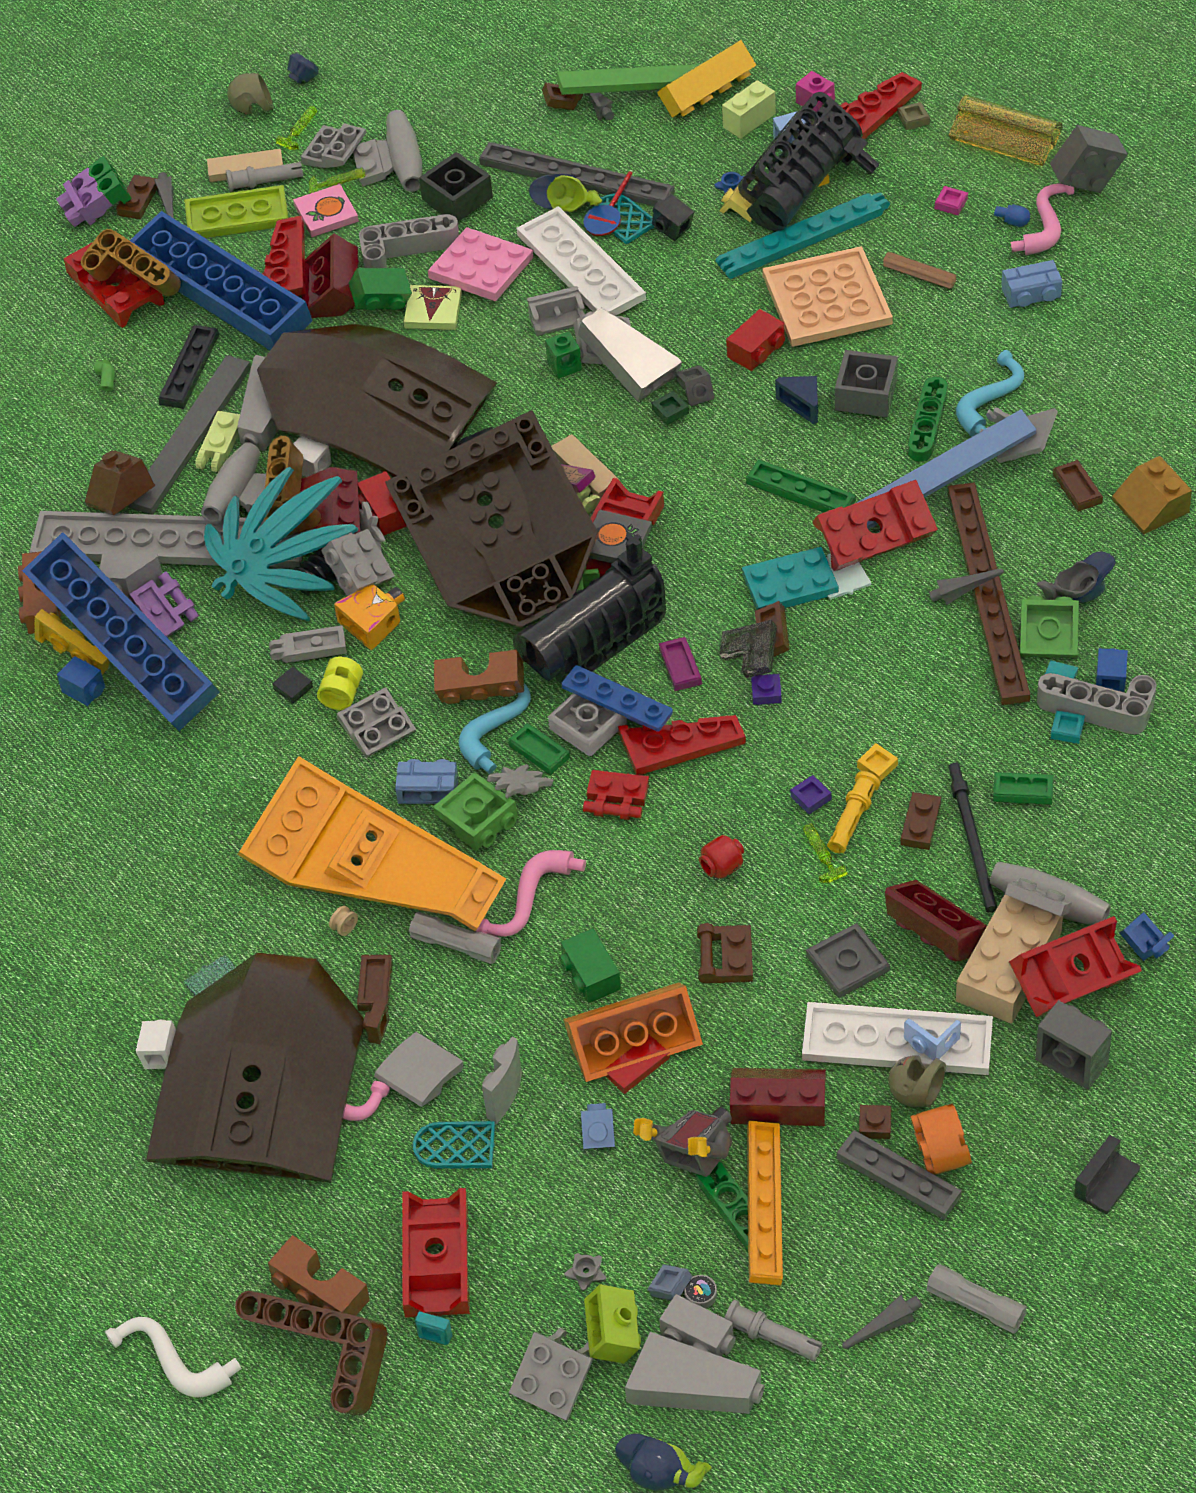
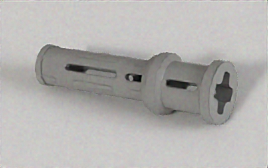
[226,161,303,192]
[725,1300,823,1362]

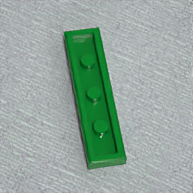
[746,459,856,512]

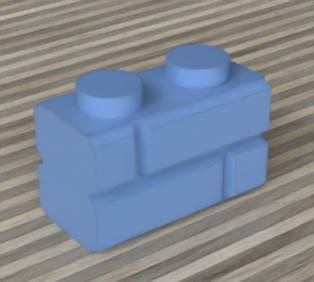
[1001,260,1062,308]
[395,759,458,804]

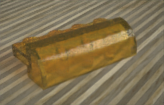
[949,95,1063,166]

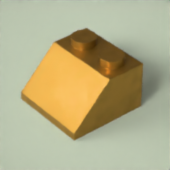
[1112,456,1192,535]

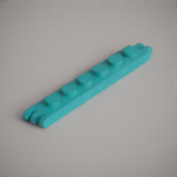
[715,193,890,279]

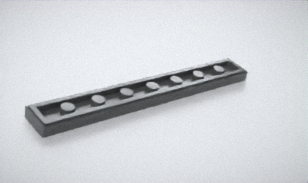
[479,142,675,206]
[128,355,251,515]

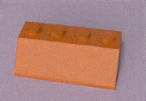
[563,983,703,1082]

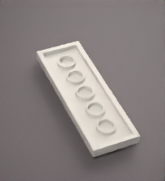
[516,206,646,316]
[802,1002,993,1075]

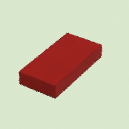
[605,1034,670,1094]

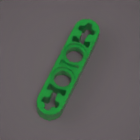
[908,377,948,462]
[696,1161,748,1251]

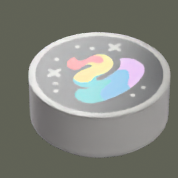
[684,1275,717,1308]

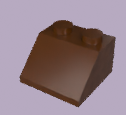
[85,450,155,516]

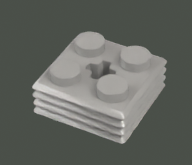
[548,693,627,756]

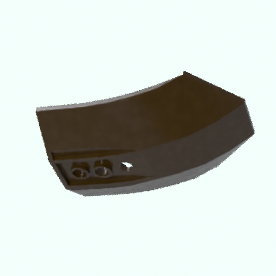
[257,324,497,477]
[385,410,599,629]
[146,952,364,1183]

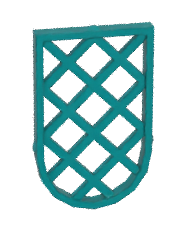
[593,194,655,245]
[413,1121,495,1169]

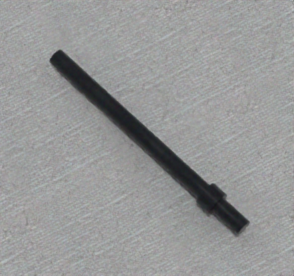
[948,763,997,913]

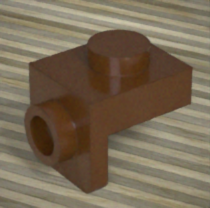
[542,83,583,110]

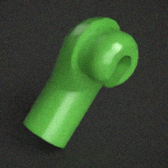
[94,359,115,391]

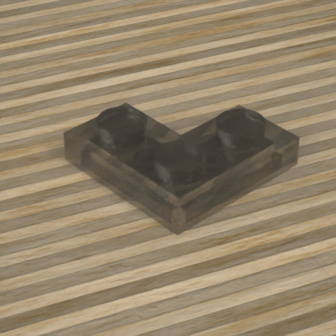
[719,620,777,678]

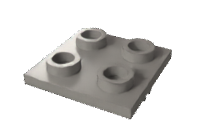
[979,407,1058,463]
[509,1328,593,1420]

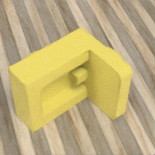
[720,186,753,222]

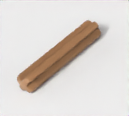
[883,252,956,289]

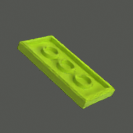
[184,185,288,238]

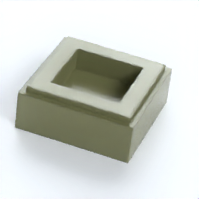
[898,102,930,130]

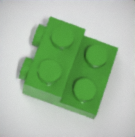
[1020,596,1079,658]
[433,772,518,851]

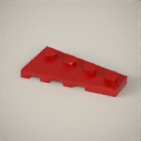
[840,72,922,139]
[261,215,306,296]
[618,715,746,775]

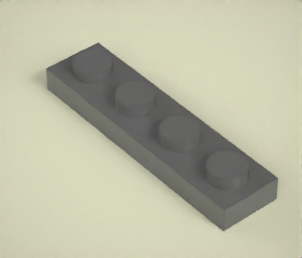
[837,1130,962,1220]

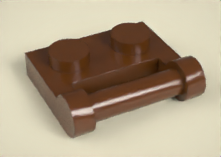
[697,923,753,983]

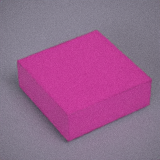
[935,186,968,215]

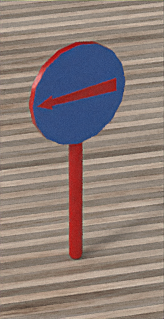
[583,171,633,236]

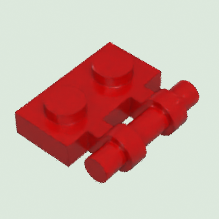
[583,770,649,820]

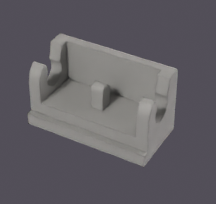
[527,286,585,336]

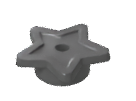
[564,1253,606,1291]

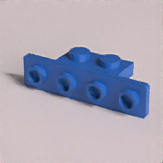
[562,666,673,731]

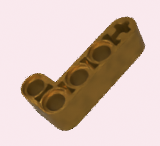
[81,229,181,296]
[264,436,321,536]

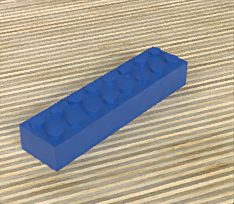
[130,211,312,350]
[22,532,220,731]

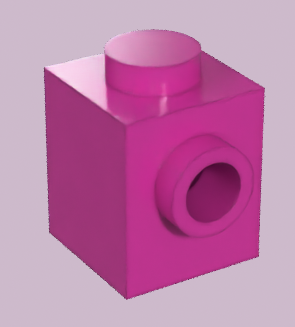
[796,71,835,112]

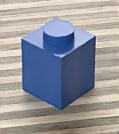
[1096,648,1128,692]
[57,656,105,706]

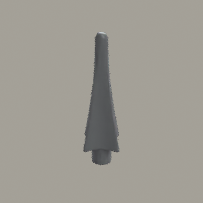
[587,93,614,121]
[154,172,174,218]
[929,568,1004,605]
[842,1295,922,1349]

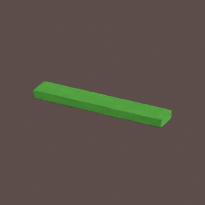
[556,64,699,95]

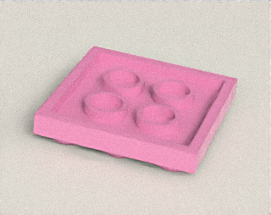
[428,227,533,301]

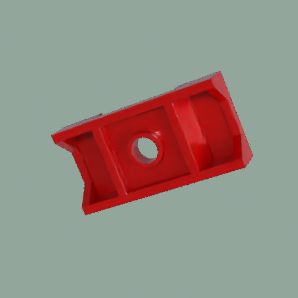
[63,242,165,328]
[586,478,664,577]
[812,480,938,571]
[1009,916,1142,1017]
[402,1188,470,1318]

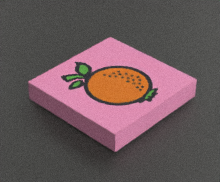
[293,184,359,237]

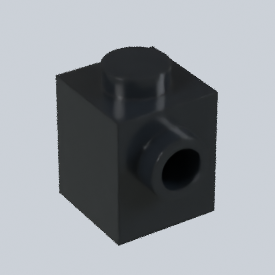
[651,194,694,242]

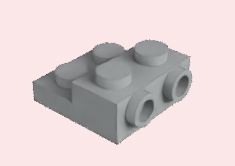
[321,529,395,596]

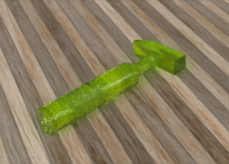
[276,106,317,150]
[309,167,366,194]
[803,823,848,883]

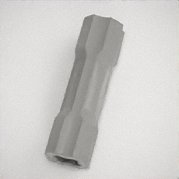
[409,912,502,964]
[926,1264,1027,1334]

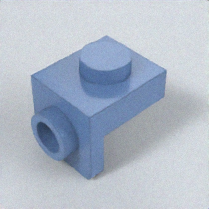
[581,1103,615,1149]

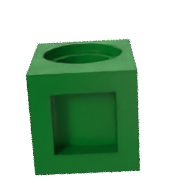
[545,331,582,379]

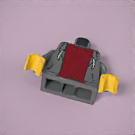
[633,1107,732,1177]

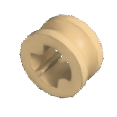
[329,906,358,936]

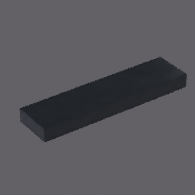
[158,325,219,409]

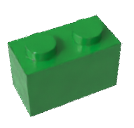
[348,268,412,310]
[559,928,621,1004]

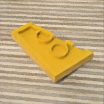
[35,609,109,675]

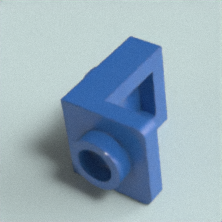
[1119,912,1174,961]

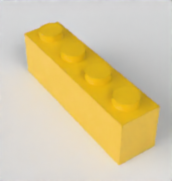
[657,40,756,118]

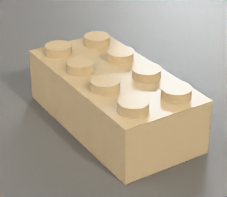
[956,895,1063,1024]

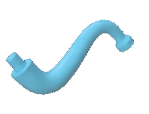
[956,350,1024,437]
[458,683,531,774]

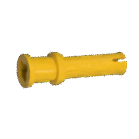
[827,771,881,854]

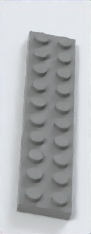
[30,511,302,568]

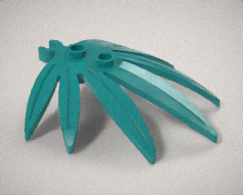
[204,467,358,621]

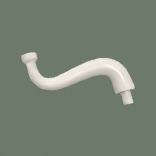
[105,1317,242,1398]

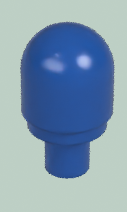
[994,204,1030,227]

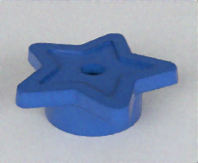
[714,172,744,193]

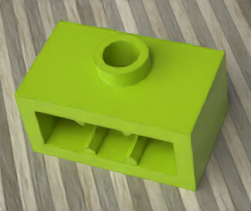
[584,1284,641,1364]

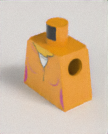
[334,585,405,650]

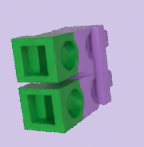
[56,155,132,227]

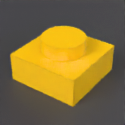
[857,744,898,782]

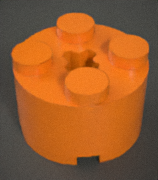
[910,1103,972,1175]

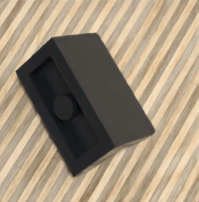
[1074,1135,1140,1214]

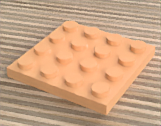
[762,246,893,347]

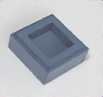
[647,1264,692,1301]

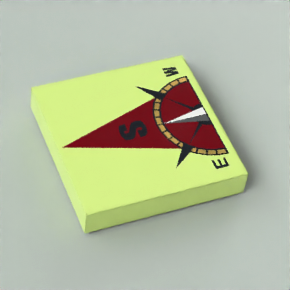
[404,285,462,330]

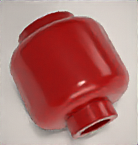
[699,835,744,879]

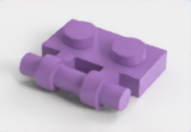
[128,571,199,637]

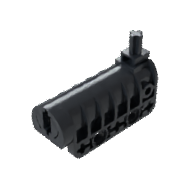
[738,92,879,231]
[513,534,666,685]

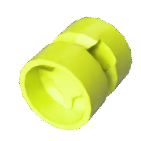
[317,656,363,710]

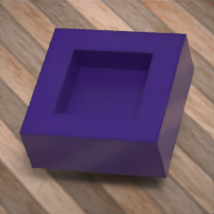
[751,674,782,705]
[790,775,832,814]

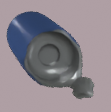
[1037,551,1116,603]

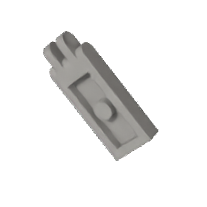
[269,625,347,663]

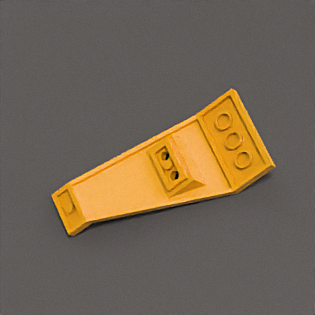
[237,756,506,931]

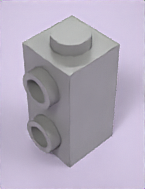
[659,1294,736,1357]

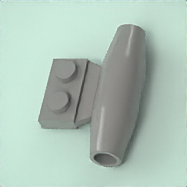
[353,110,422,192]
[201,443,266,523]
[990,862,1111,925]

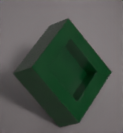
[651,391,689,425]

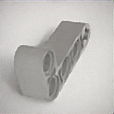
[359,214,459,268]
[1037,673,1157,735]

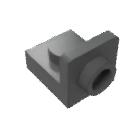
[675,365,714,406]

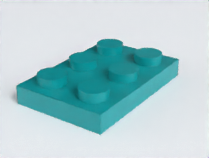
[742,547,839,610]

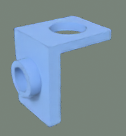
[904,1018,961,1060]

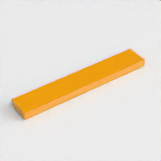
[747,1121,783,1285]

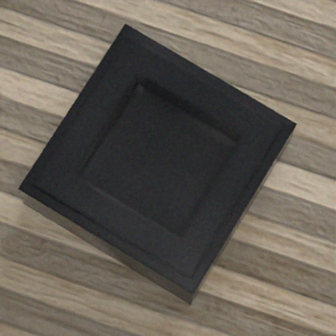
[272,667,313,704]

